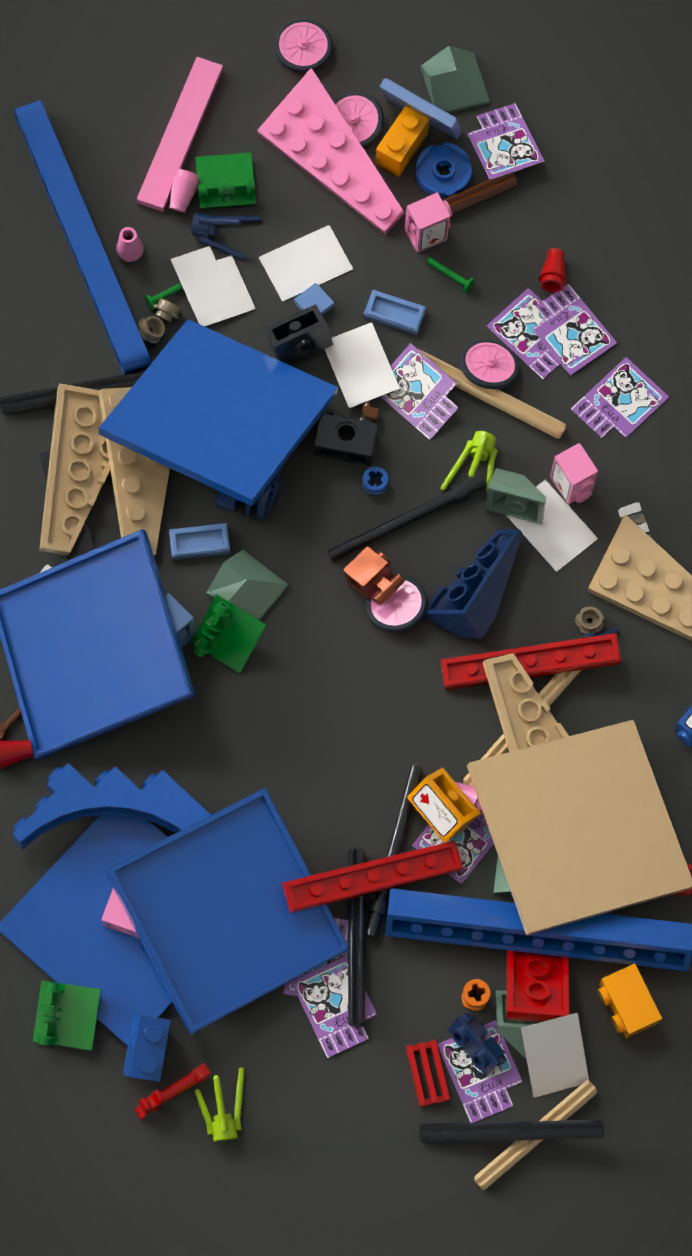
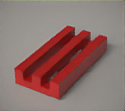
[406,1039,450,1108]

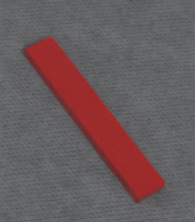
[441,633,621,690]
[282,840,464,914]

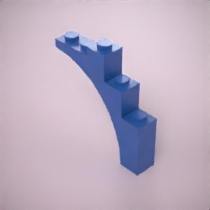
[12,763,211,850]

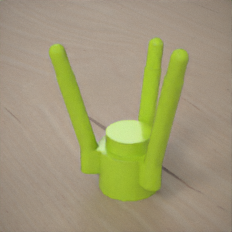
[440,431,498,492]
[195,1067,244,1142]

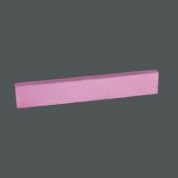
[137,57,223,212]

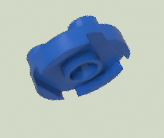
[416,143,472,199]

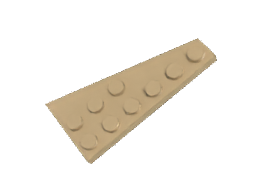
[98,387,170,556]
[587,514,692,641]
[483,653,569,752]

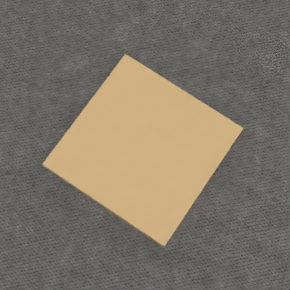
[467,720,692,936]

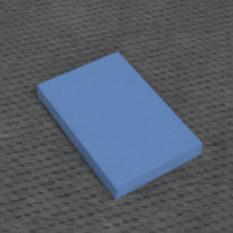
[379,78,462,140]

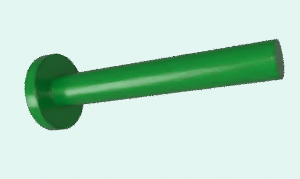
[427,257,475,293]
[144,282,183,311]

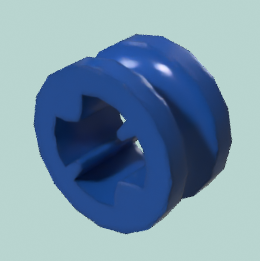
[362,466,388,496]

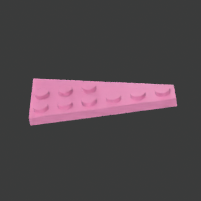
[257,68,404,235]

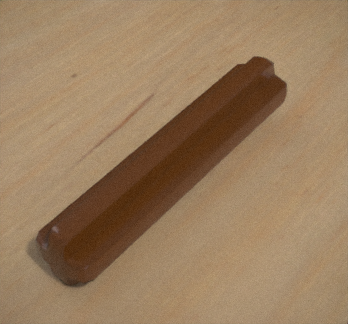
[442,172,517,214]

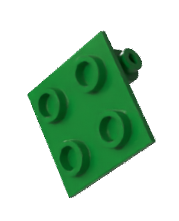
[195,152,256,209]
[191,594,266,673]
[33,980,101,1050]

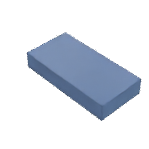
[363,290,426,335]
[169,523,230,560]

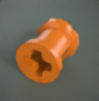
[461,979,490,1012]

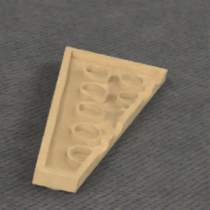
[39,383,110,556]

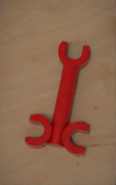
[134,1063,211,1120]

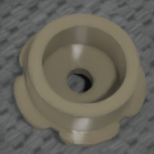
[153,298,181,323]
[138,316,165,344]
[575,607,604,634]

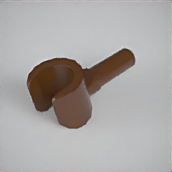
[362,400,379,424]
[0,709,22,741]

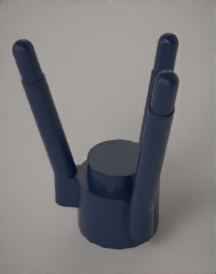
[191,213,262,260]

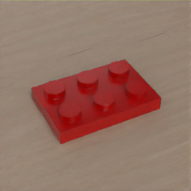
[506,950,569,1022]

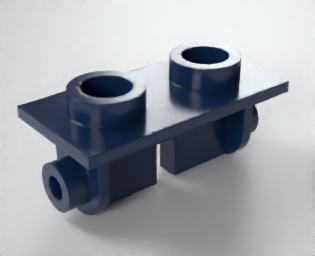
[448,1012,507,1077]

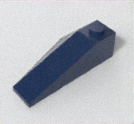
[424,529,523,639]

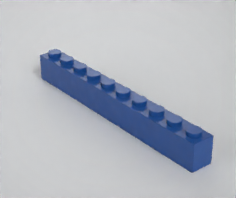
[385,888,692,971]

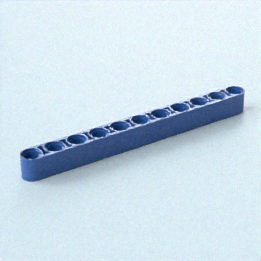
[14,100,151,374]

